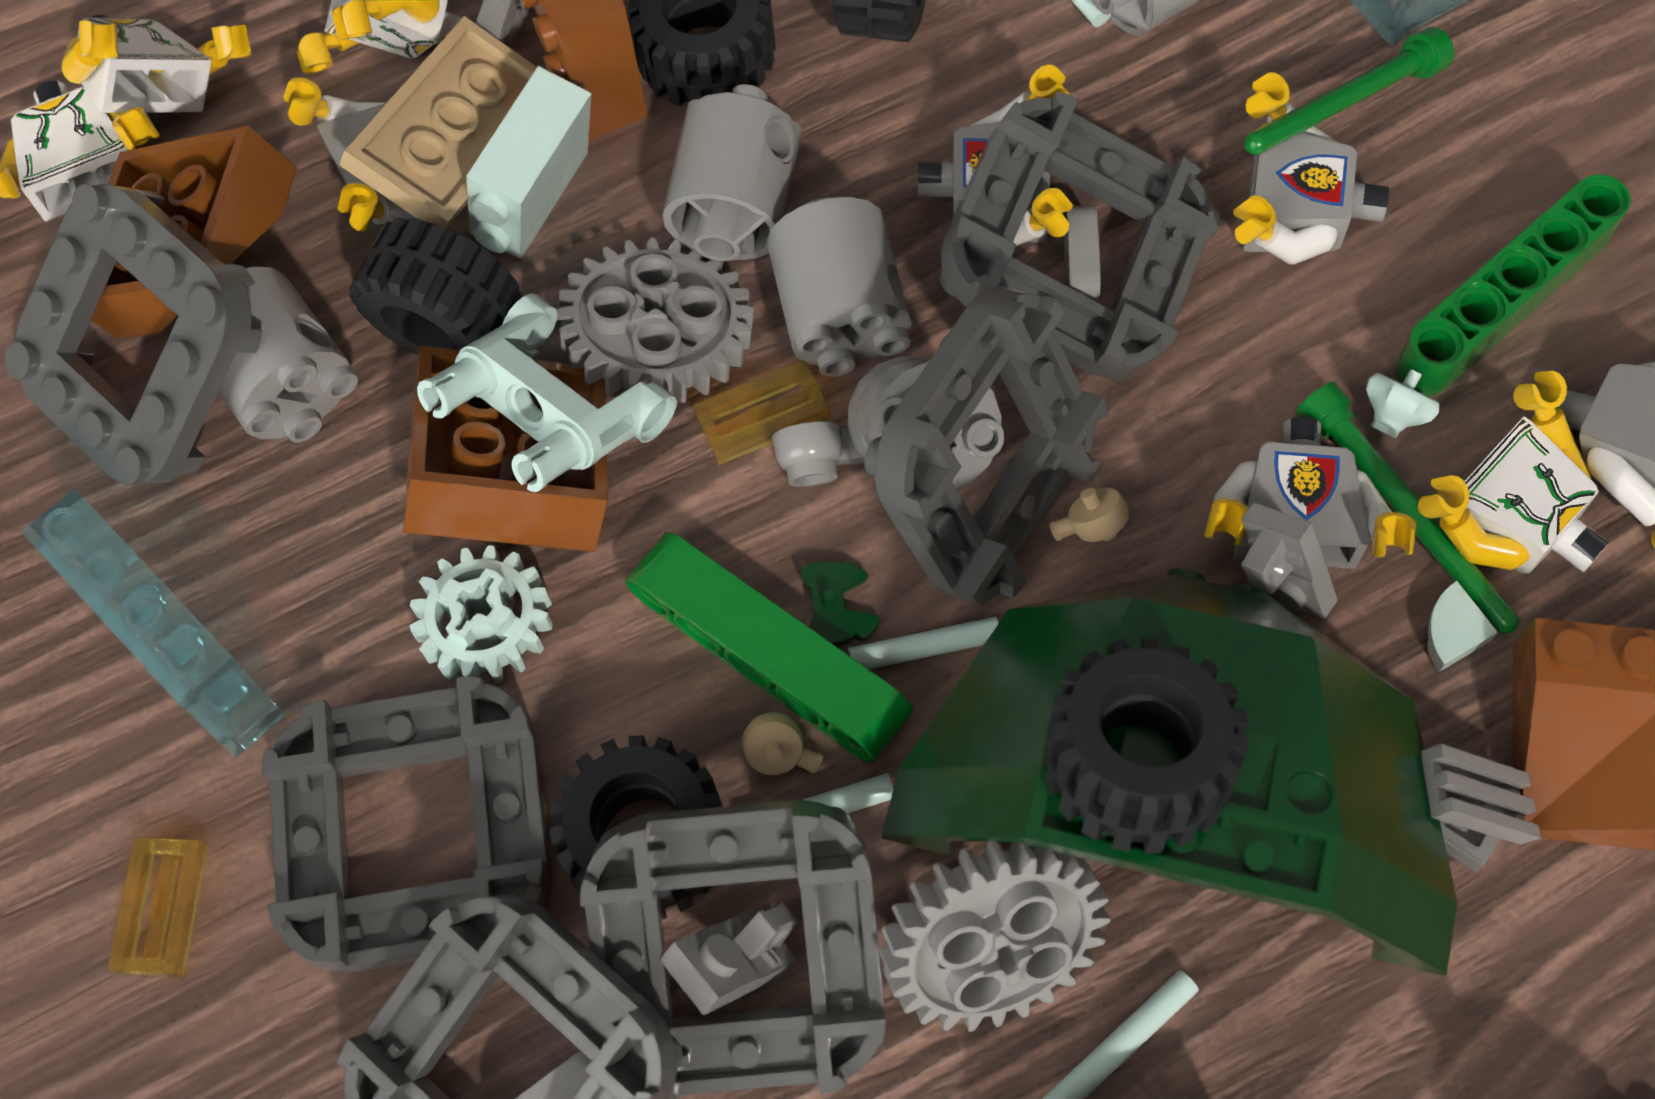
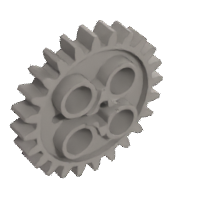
[556,237,753,403]
[879,840,1110,1031]

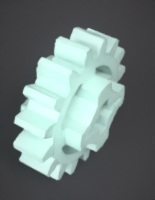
[410,546,553,684]

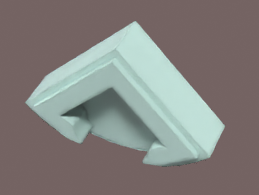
[1427,581,1498,672]

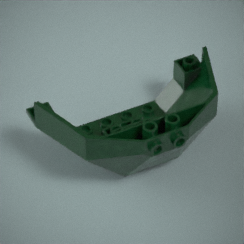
[881,568,1458,976]

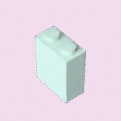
[466,66,591,259]

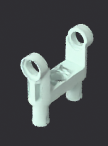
[417,293,677,492]

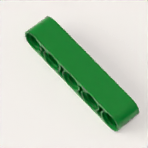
[1396,174,1631,396]
[625,532,914,764]

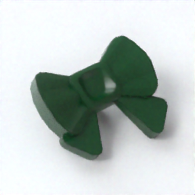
[800,561,880,648]

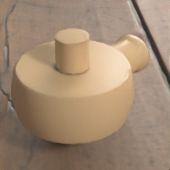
[1050,487,1129,542]
[742,712,823,775]

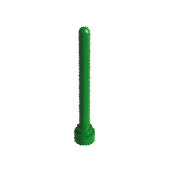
[1244,26,1454,155]
[1295,381,1519,634]

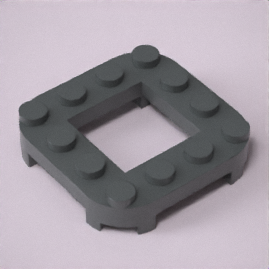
[940,92,1220,381]
[4,184,263,485]
[864,284,1108,607]
[262,676,551,973]
[580,800,885,1099]
[337,893,683,1099]

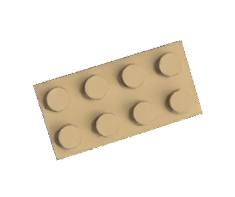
[339,16,537,228]

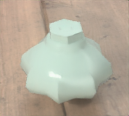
[1366,369,1439,438]

